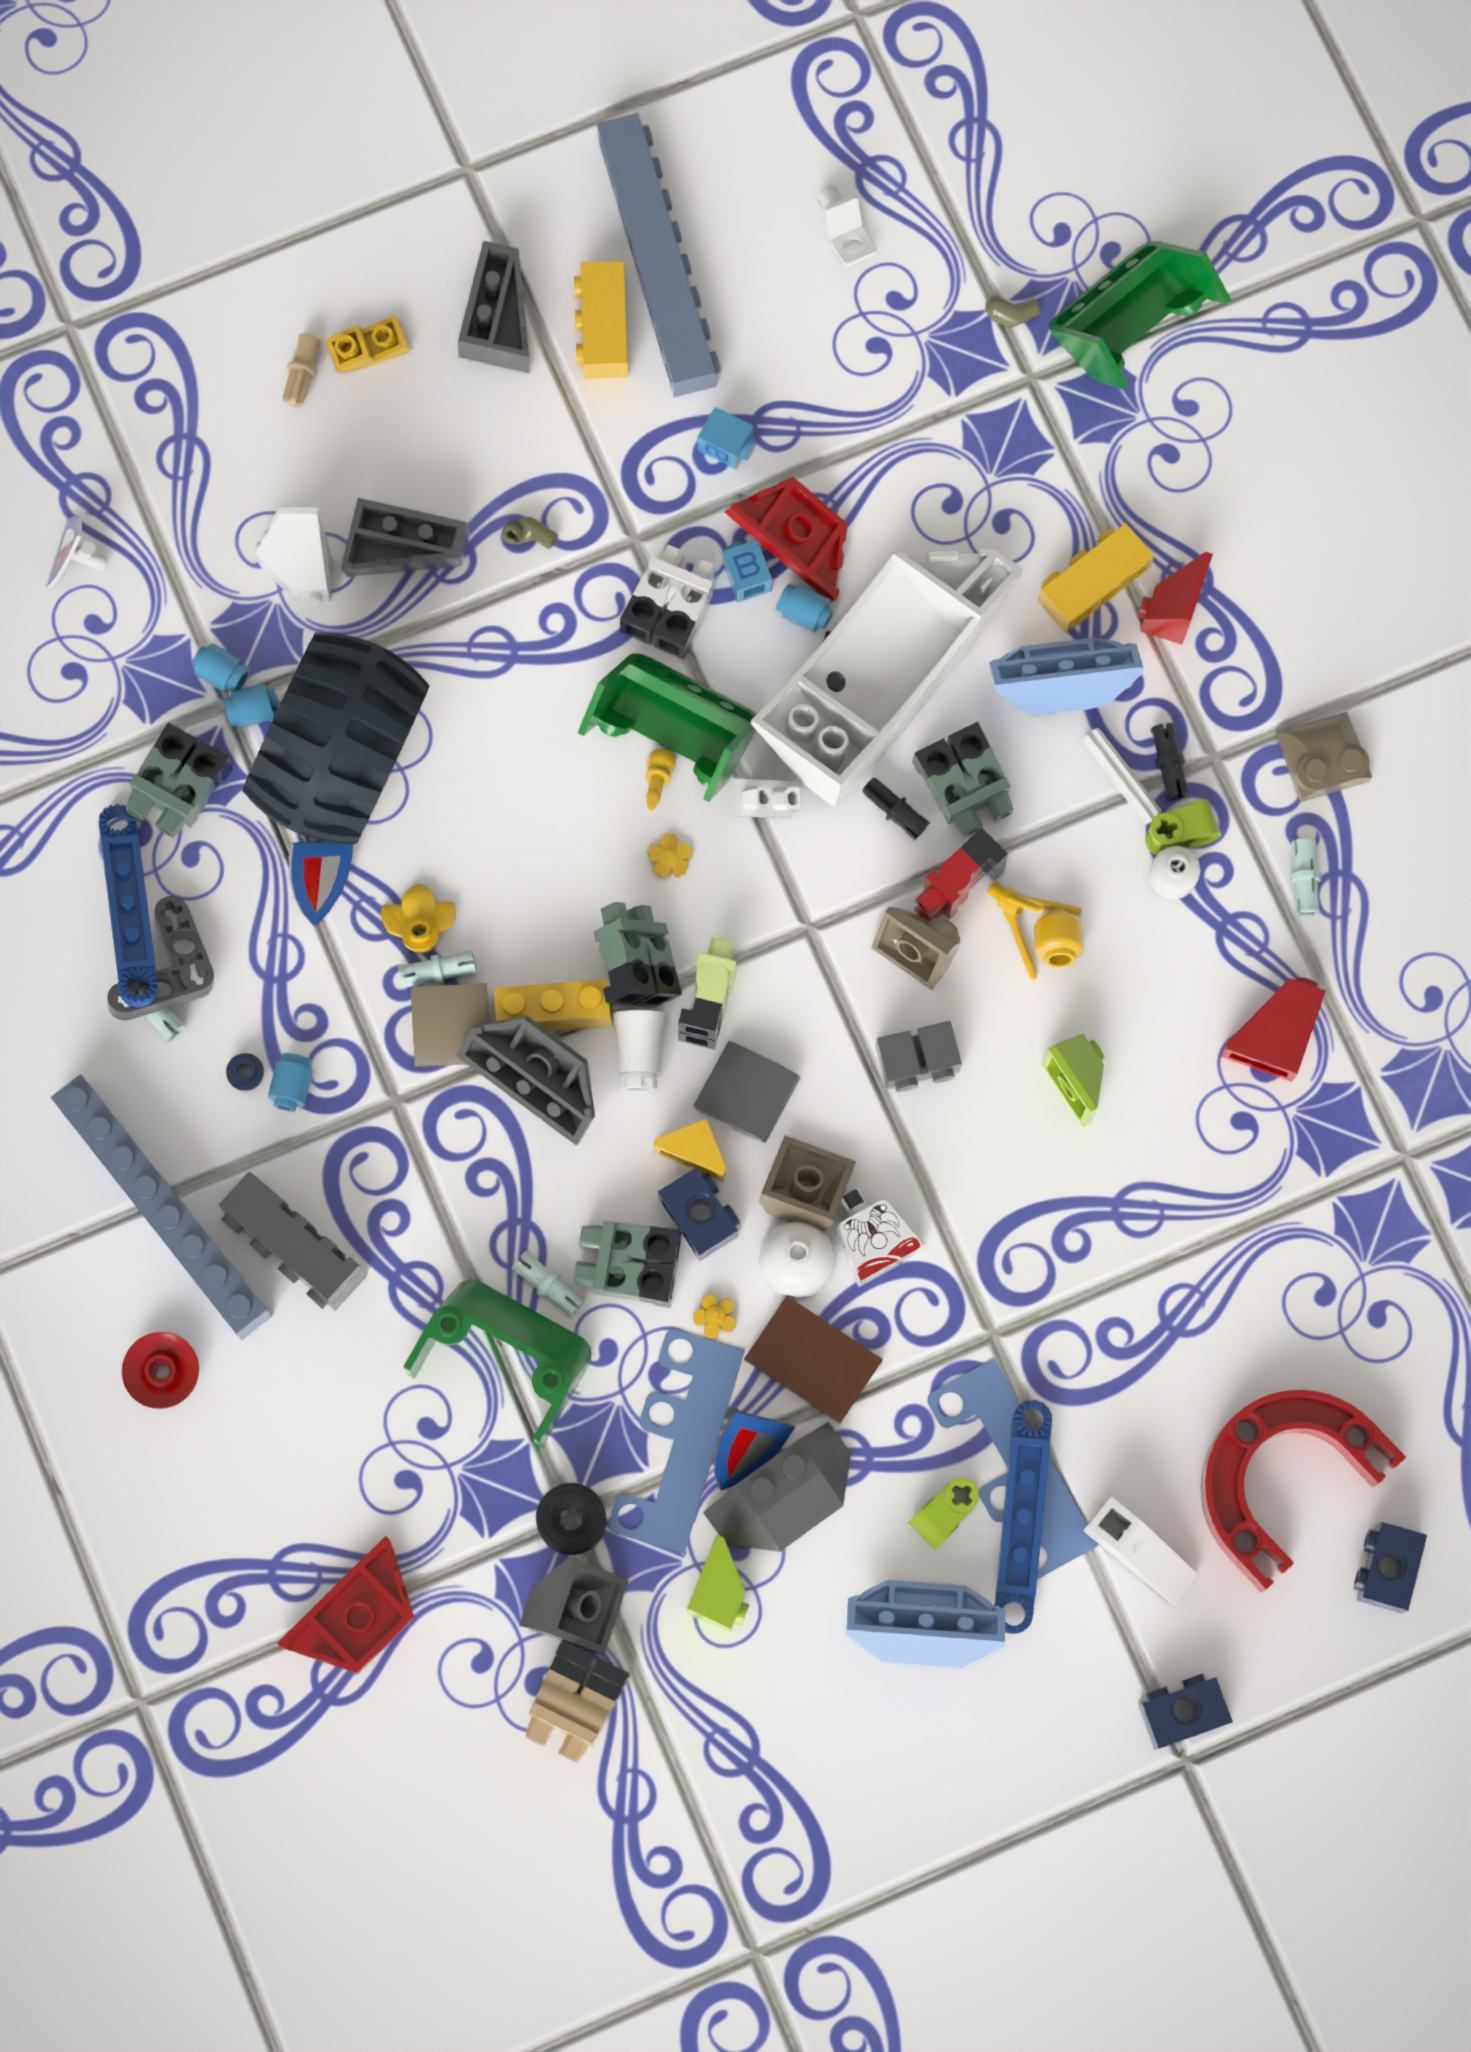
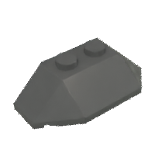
[456,1015,595,1146]
[703,1422,851,1552]

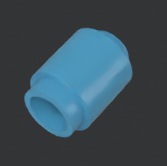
[776,583,834,633]
[192,643,250,693]
[223,683,279,728]
[268,1053,313,1112]

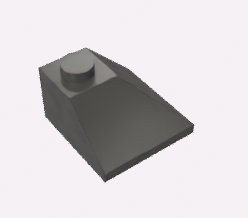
[519,1557,629,1655]

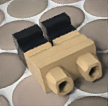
[525,1640,630,1763]

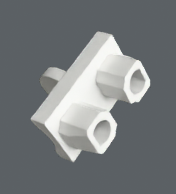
[732,779,800,819]

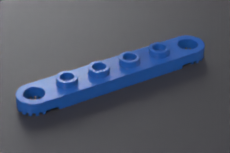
[99,804,158,1008]
[994,1400,1052,1634]

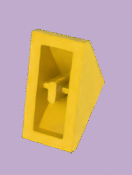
[653,1119,726,1182]

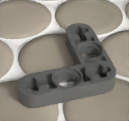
[107,896,214,1021]

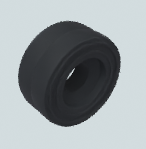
[536,1483,607,1555]

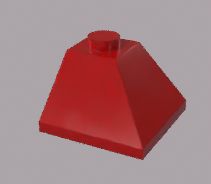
[1137,552,1213,645]

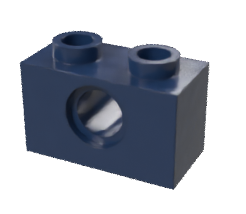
[658,1167,740,1261]
[1353,1522,1427,1614]
[1138,1673,1233,1750]

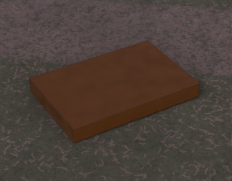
[744,1296,883,1424]

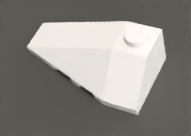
[255,507,333,605]

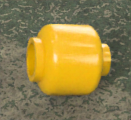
[1034,909,1084,968]

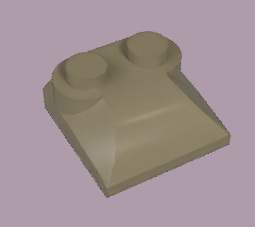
[1276,712,1372,802]
[871,907,960,990]
[759,1135,856,1231]

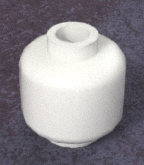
[1149,846,1201,899]

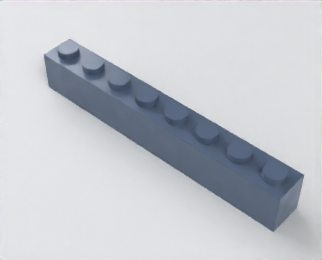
[597,113,721,397]
[50,1074,272,1340]

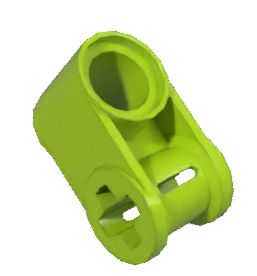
[1145,799,1221,855]
[908,1478,979,1550]

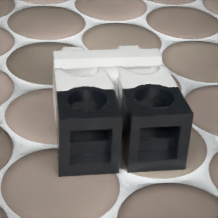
[620,545,716,660]

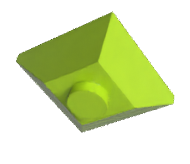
[1042,1034,1105,1128]
[687,1534,750,1632]

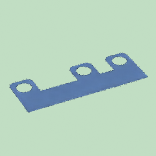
[609,1329,745,1554]
[927,1358,1099,1579]

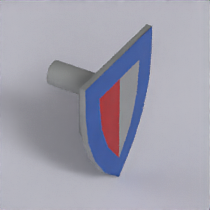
[288,841,353,927]

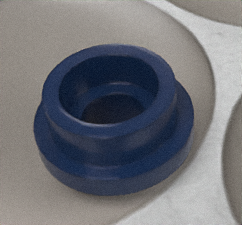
[226,1053,265,1091]

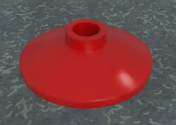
[121,1332,200,1409]

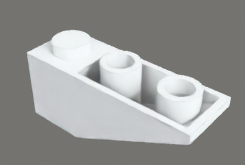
[1083,1496,1199,1606]

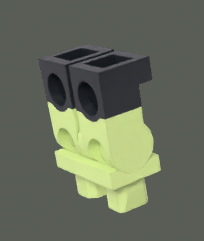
[678,937,736,1050]

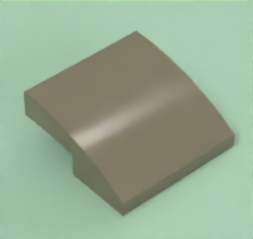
[411,983,489,1067]

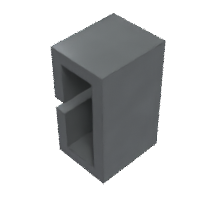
[875,1021,962,1092]

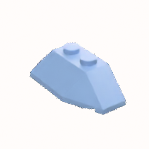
[989,638,1143,715]
[846,1580,1005,1668]

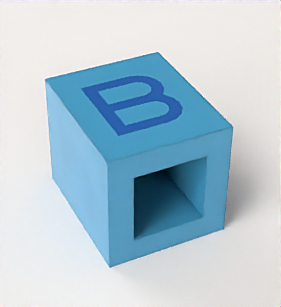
[697,407,756,469]
[722,540,772,603]

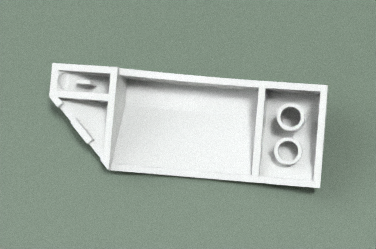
[751,548,1024,807]

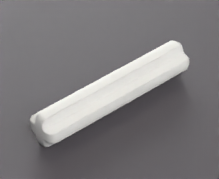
[1083,728,1161,824]

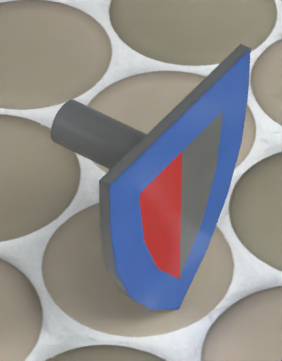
[714,1408,795,1491]

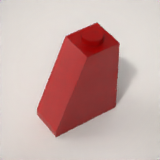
[1220,977,1326,1082]

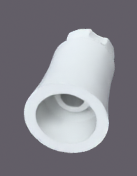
[612,1010,665,1091]

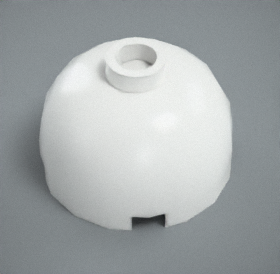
[759,1221,836,1298]

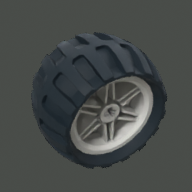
[242,632,430,844]

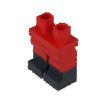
[914,827,1008,922]

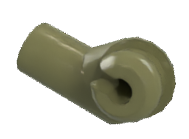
[985,296,1041,328]
[502,517,559,550]

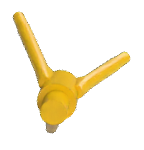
[987,882,1082,980]

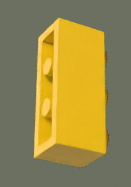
[574,261,628,379]
[1038,523,1155,634]
[494,979,612,1031]

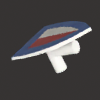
[46,514,107,589]

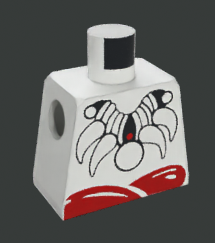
[837,1188,924,1287]

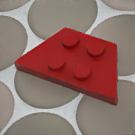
[724,477,848,602]
[277,1536,415,1674]

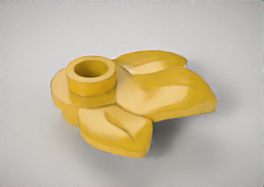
[381,884,456,953]

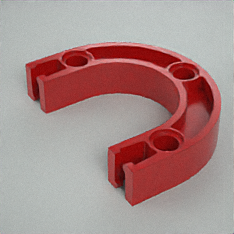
[1200,1390,1407,1593]

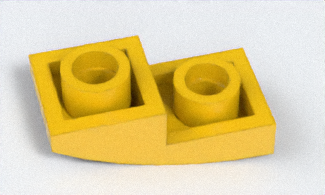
[325,315,411,373]

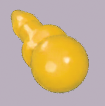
[645,748,676,811]

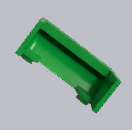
[1048,241,1232,390]
[577,653,757,802]
[403,1279,592,1449]

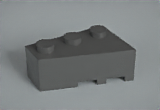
[458,241,530,373]
[341,498,470,577]

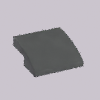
[693,1040,801,1143]

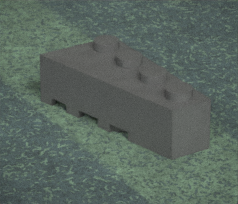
[218,1171,366,1311]

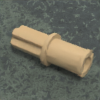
[282,333,321,407]

